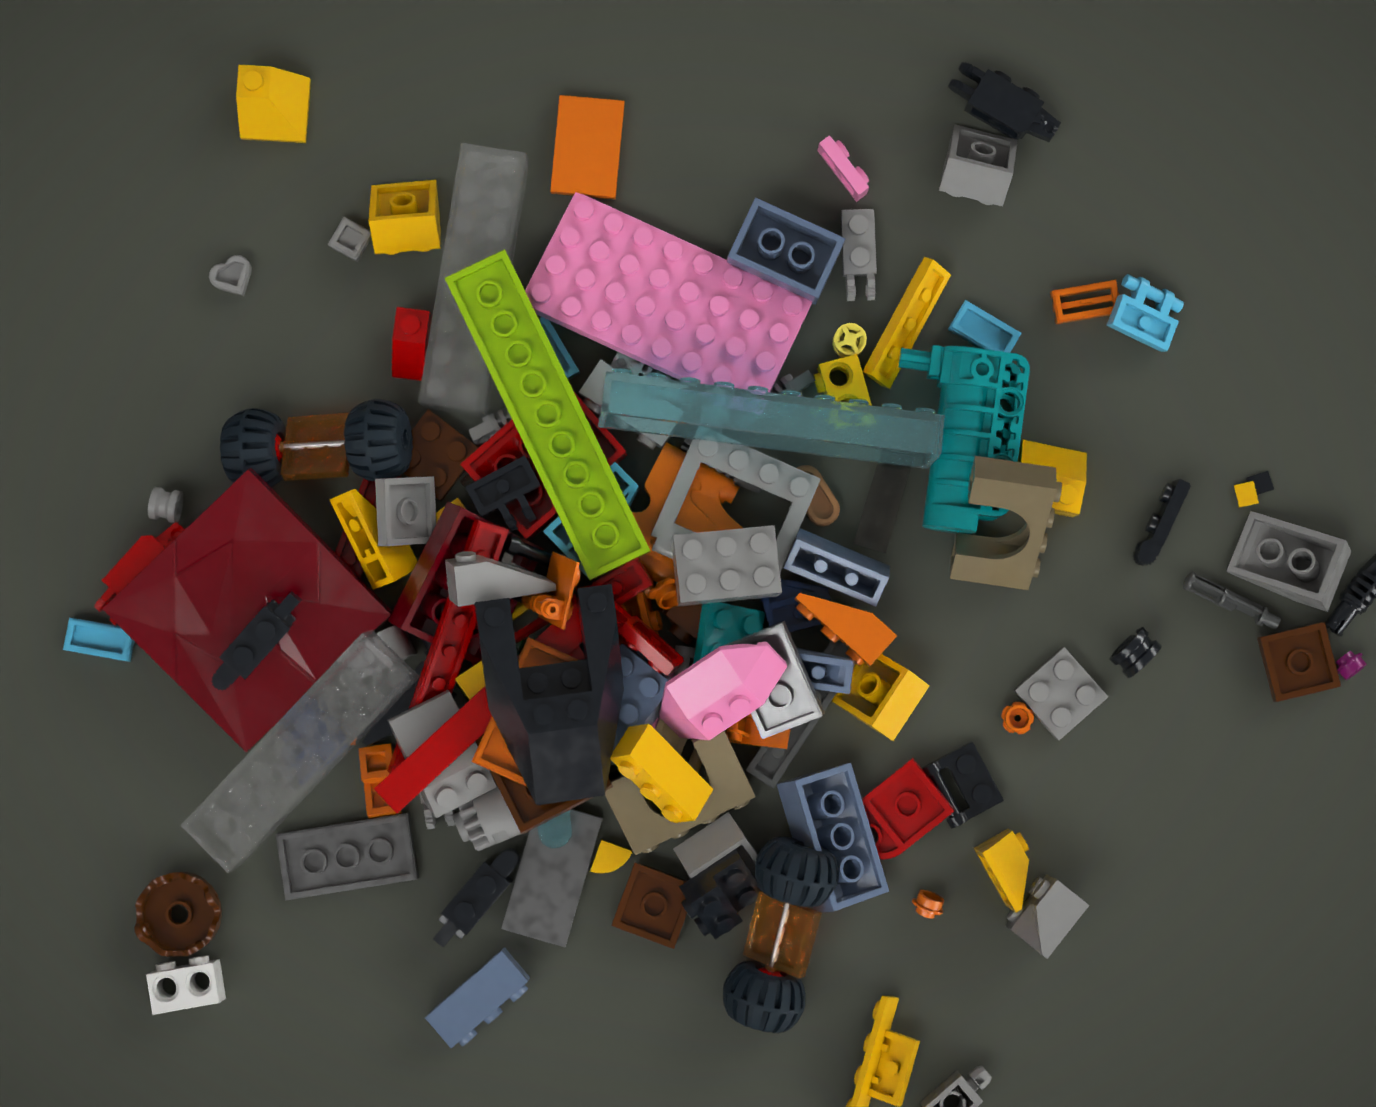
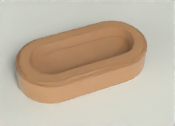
[797,465,840,527]

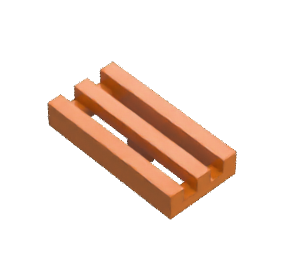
[1050,280,1119,324]

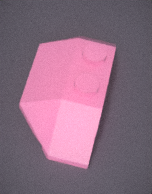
[659,641,787,740]

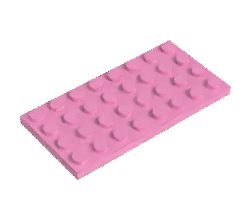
[525,192,813,416]

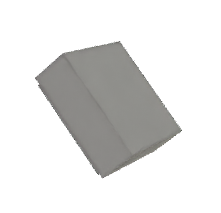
[328,217,371,262]

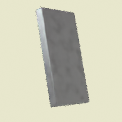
[501,809,603,947]
[276,813,419,901]

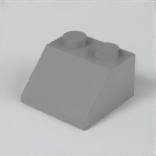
[939,124,1018,207]
[673,812,758,878]

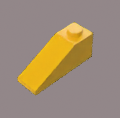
[329,488,418,590]

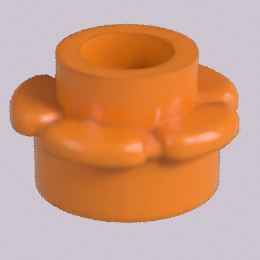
[1001,702,1034,734]
[912,890,944,919]

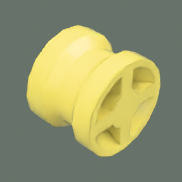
[832,323,867,358]

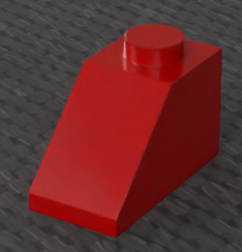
[392,307,434,382]

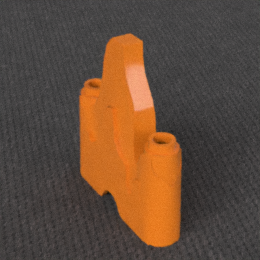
[632,442,743,582]

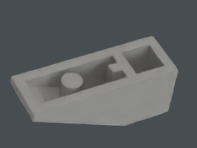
[445,551,556,607]

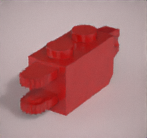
[94,522,185,625]

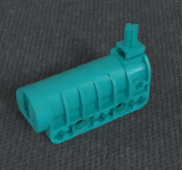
[898,345,1030,534]

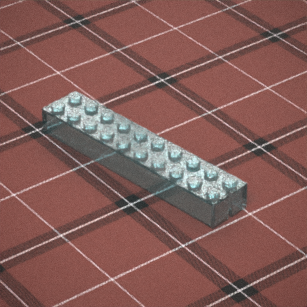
[598,368,945,469]

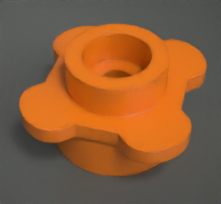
[648,577,678,610]

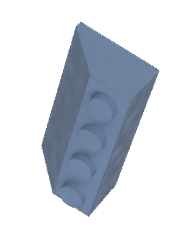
[776,763,889,913]

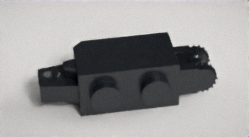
[948,62,1061,142]
[211,591,302,691]
[433,847,521,947]

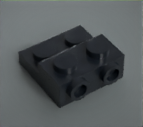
[679,849,764,940]

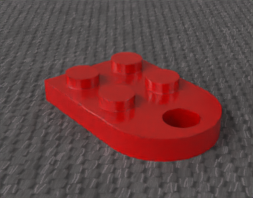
[862,758,955,860]

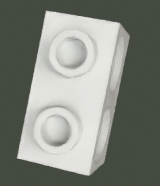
[146,955,226,1015]

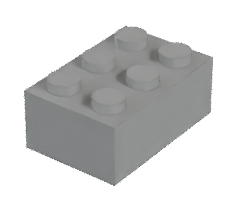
[671,525,782,606]

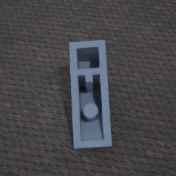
[796,647,854,694]

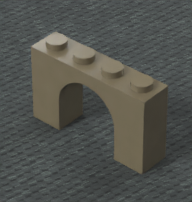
[950,456,1062,590]
[605,731,756,855]

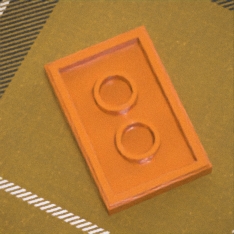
[550,95,625,200]

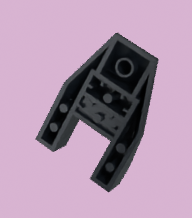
[475,584,624,806]

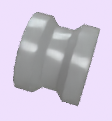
[148,487,183,523]

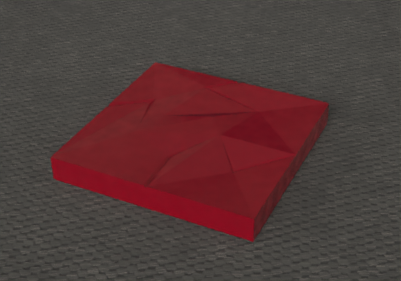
[103,468,393,752]

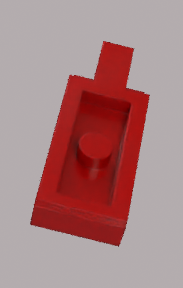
[614,601,684,676]

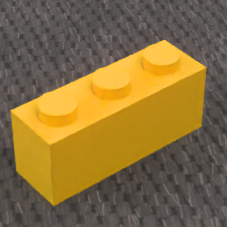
[610,724,713,823]

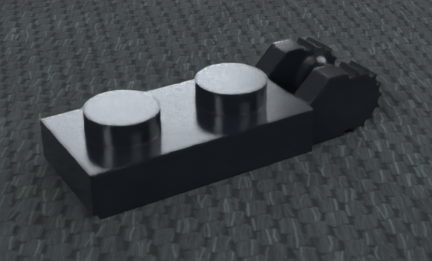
[1133,479,1191,566]

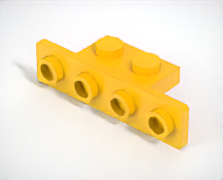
[846,995,920,1107]

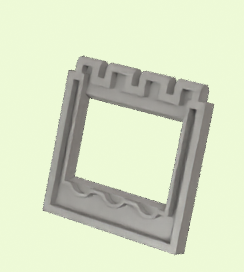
[651,425,821,572]

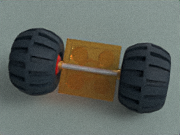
[220,399,413,487]
[723,837,838,1033]

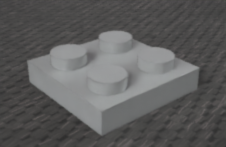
[375,476,436,546]
[1013,647,1108,741]

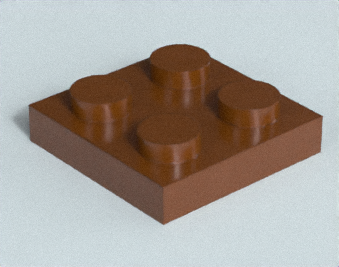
[404,409,479,502]
[1257,622,1341,702]
[611,862,687,949]

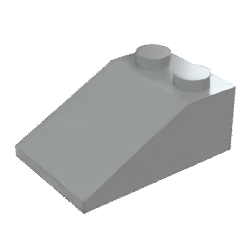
[1227,511,1352,612]
[387,690,496,818]

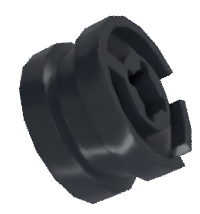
[1109,627,1162,678]

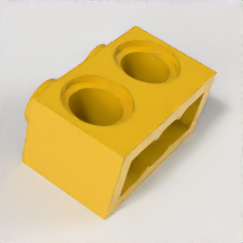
[813,354,875,431]

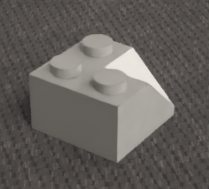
[1006,874,1089,959]

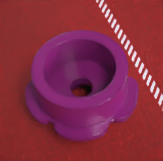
[1335,651,1367,680]

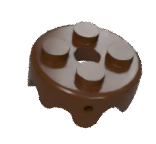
[134,872,222,957]

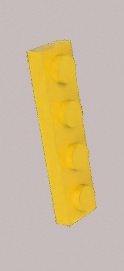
[862,257,951,389]

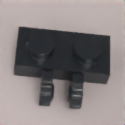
[465,455,541,532]

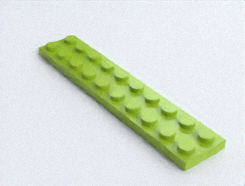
[445,249,651,581]

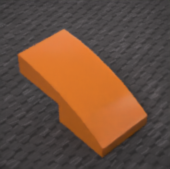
[358,743,402,819]

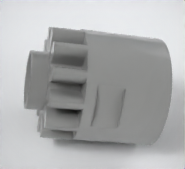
[453,782,521,851]

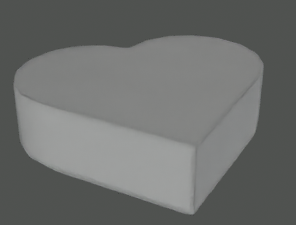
[209,255,252,297]

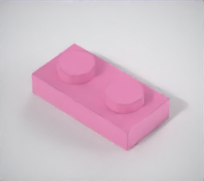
[817,135,869,202]

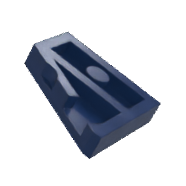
[761,579,831,633]

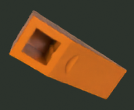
[794,593,897,666]

